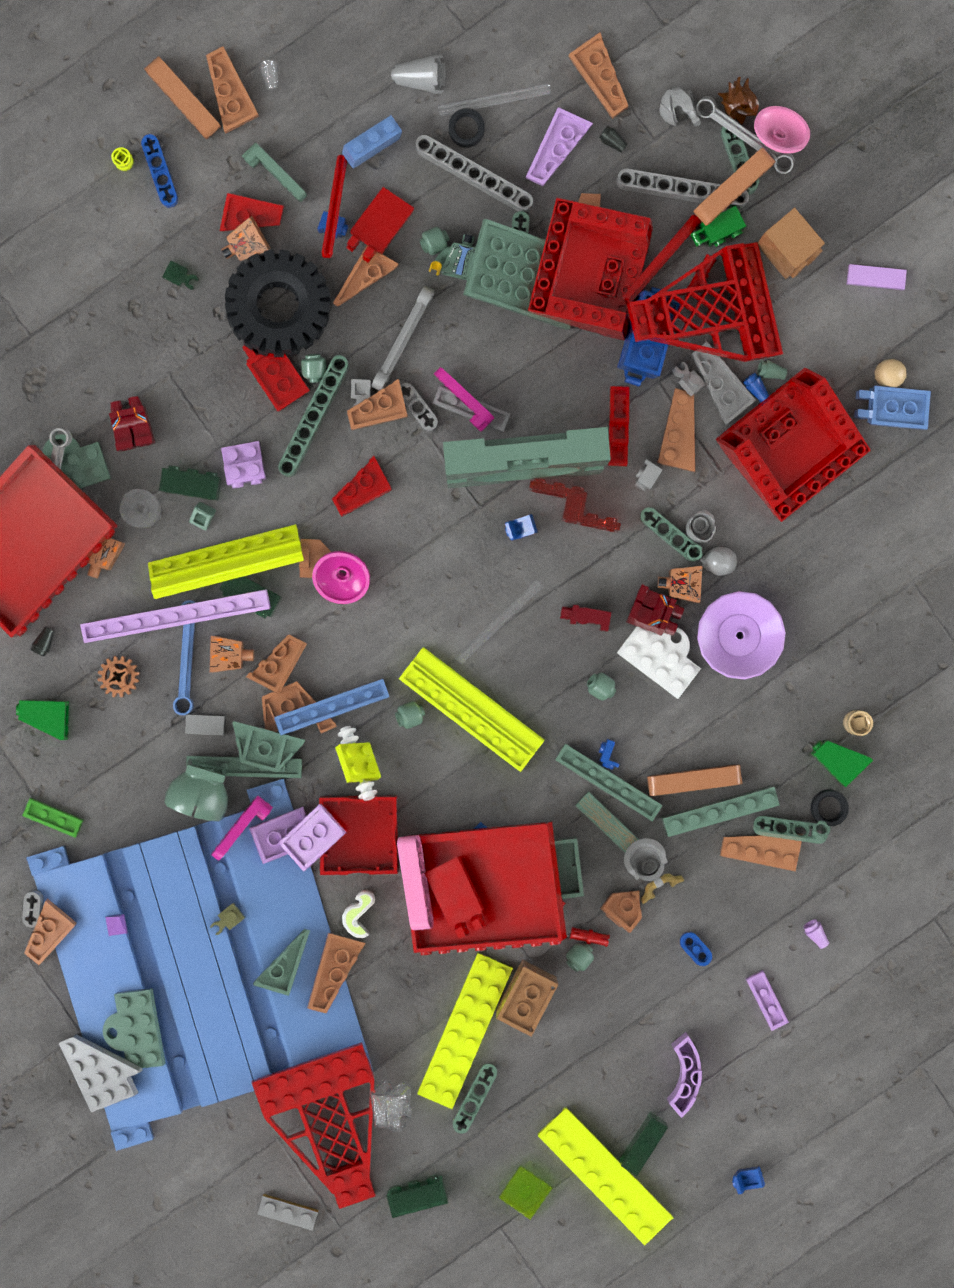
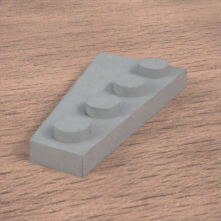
[691,342,756,426]

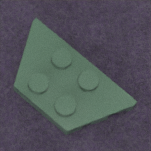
[232,721,306,773]

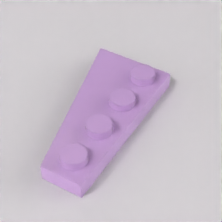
[526,107,593,186]

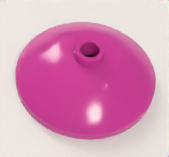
[312,551,370,604]

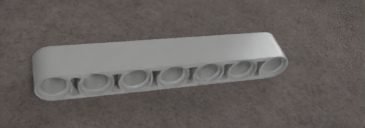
[416,135,533,213]
[616,169,749,209]

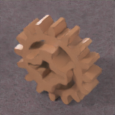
[97,656,140,697]

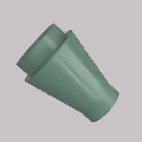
[757,360,787,380]

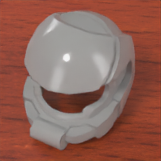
[660,87,701,126]

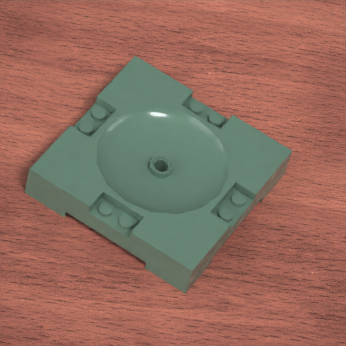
[443,427,611,489]

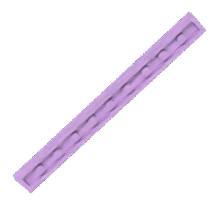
[80,589,271,643]

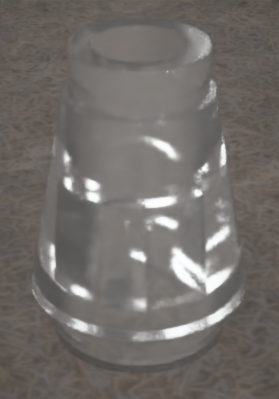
[259,60,278,90]

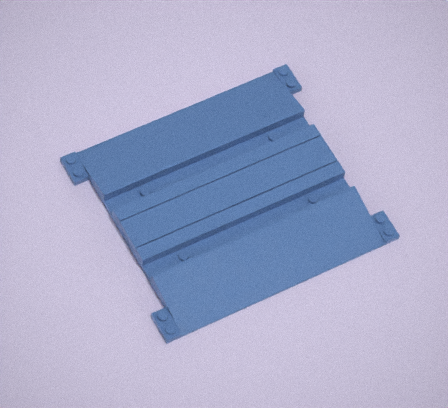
[26,778,373,1151]

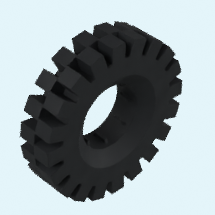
[225,249,330,357]

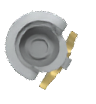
[624,838,684,904]

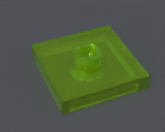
[499,1165,552,1220]

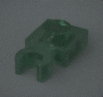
[162,261,199,290]

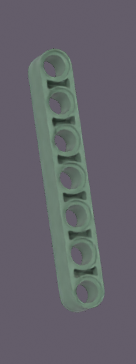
[278,355,349,477]

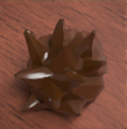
[718,77,759,125]

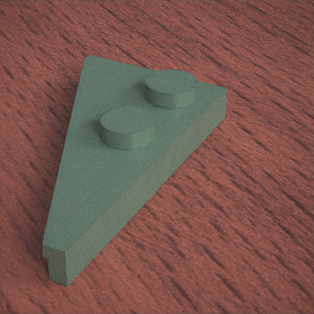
[253,929,310,996]

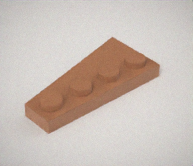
[568,33,628,119]
[206,47,259,134]
[657,388,695,472]
[720,833,803,871]
[307,933,366,1013]

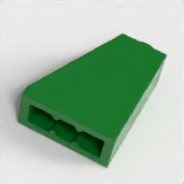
[16,700,69,740]
[811,740,873,787]

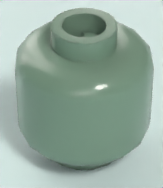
[420,227,449,255]
[301,354,327,382]
[587,672,616,701]
[395,701,425,729]
[566,943,594,972]

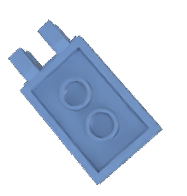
[854,386,931,430]

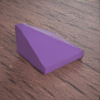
[105,914,128,936]

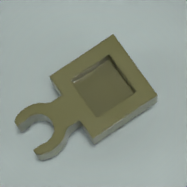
[210,902,246,935]

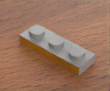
[258,1194,319,1231]

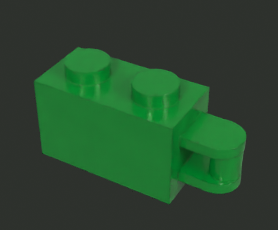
[691,206,746,247]

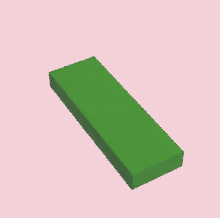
[22,798,84,838]

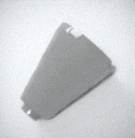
[391,54,446,94]

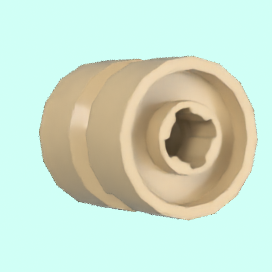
[843,710,873,736]

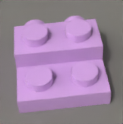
[221,441,266,489]

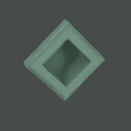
[189,502,216,531]

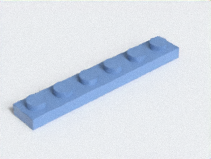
[274,679,389,736]

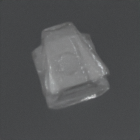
[370,1080,412,1133]

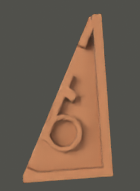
[333,246,399,307]

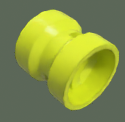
[112,147,134,171]

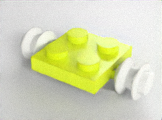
[335,726,381,801]

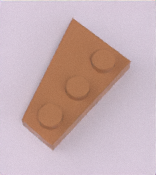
[246,635,307,694]

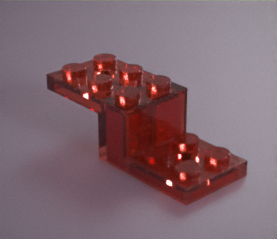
[528,478,621,533]

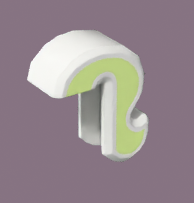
[342,889,375,938]

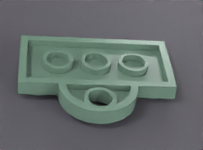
[43,434,111,489]
[103,988,166,1068]

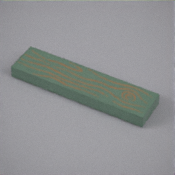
[575,792,639,852]

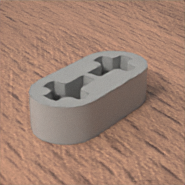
[22,890,43,928]

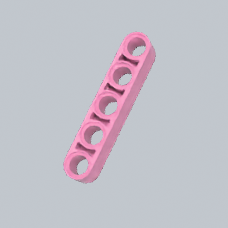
[397,835,434,930]

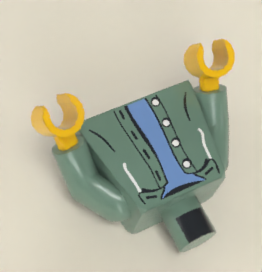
[429,234,475,281]

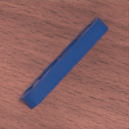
[141,134,178,208]

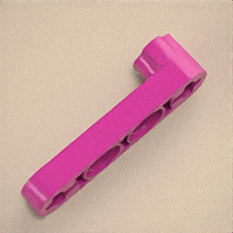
[434,367,494,432]
[211,795,273,861]

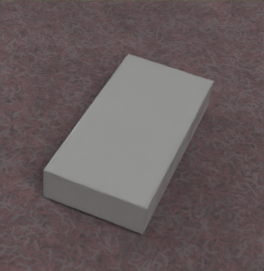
[185,714,225,736]

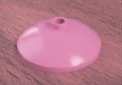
[754,106,810,153]

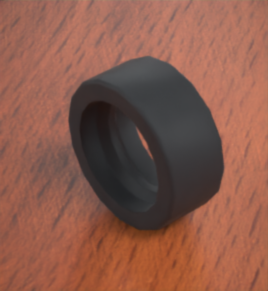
[449,108,485,148]
[811,790,849,827]

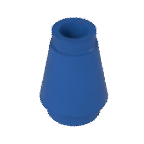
[743,373,770,402]

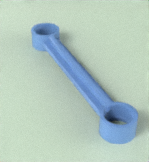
[173,600,195,715]

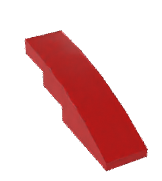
[608,386,630,466]

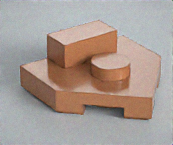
[299,539,331,578]
[600,891,642,933]

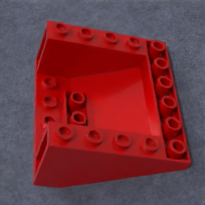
[528,198,653,341]
[716,368,871,522]

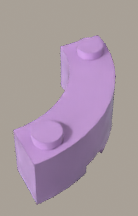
[667,1032,702,1118]

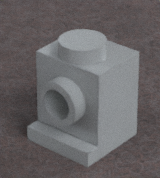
[635,459,663,491]

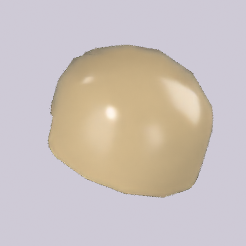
[875,359,906,388]

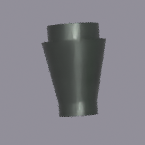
[599,126,627,153]
[31,627,54,657]

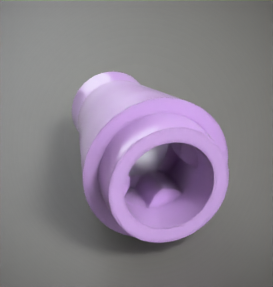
[803,919,829,949]

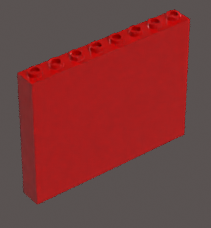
[0,445,118,638]
[404,821,567,955]

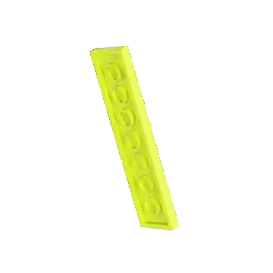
[417,952,513,1109]

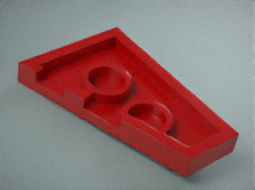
[220,193,284,232]
[332,456,392,517]

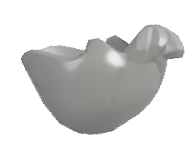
[686,510,716,543]
[701,546,737,576]

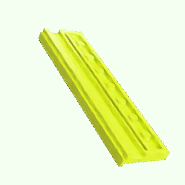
[148,524,304,599]
[399,647,544,772]
[538,1107,674,1245]

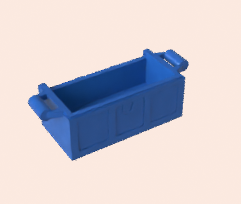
[617,287,680,386]

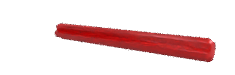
[322,155,347,258]
[622,215,701,303]

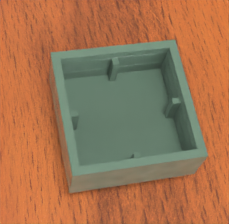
[554,836,584,899]

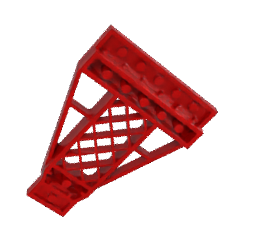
[627,242,783,362]
[252,1042,376,1209]

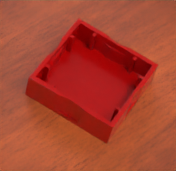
[319,795,398,875]

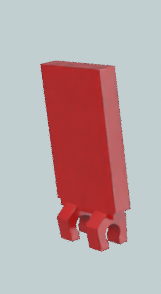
[346,187,415,263]
[242,346,310,412]
[424,856,487,939]

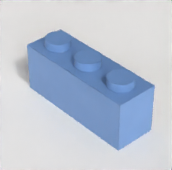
[342,115,402,169]

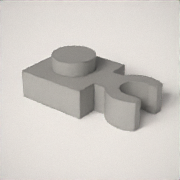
[672,362,706,397]
[351,379,371,407]

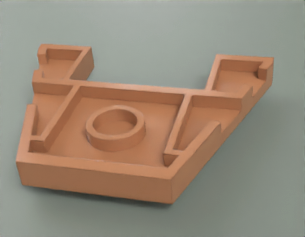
[262,681,337,733]

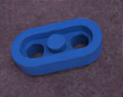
[680,932,712,966]

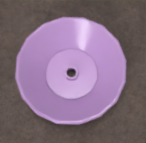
[697,591,786,680]

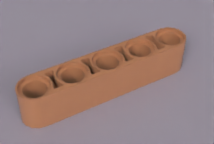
[144,56,221,139]
[693,147,776,226]
[647,764,743,796]

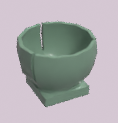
[164,758,228,821]

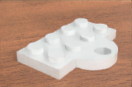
[617,626,701,699]

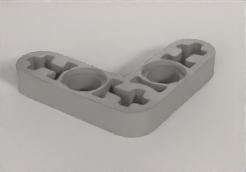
[400,383,438,432]

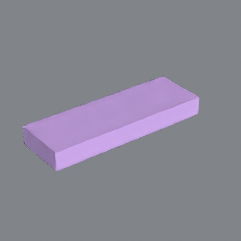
[847,264,907,290]
[745,970,789,1031]

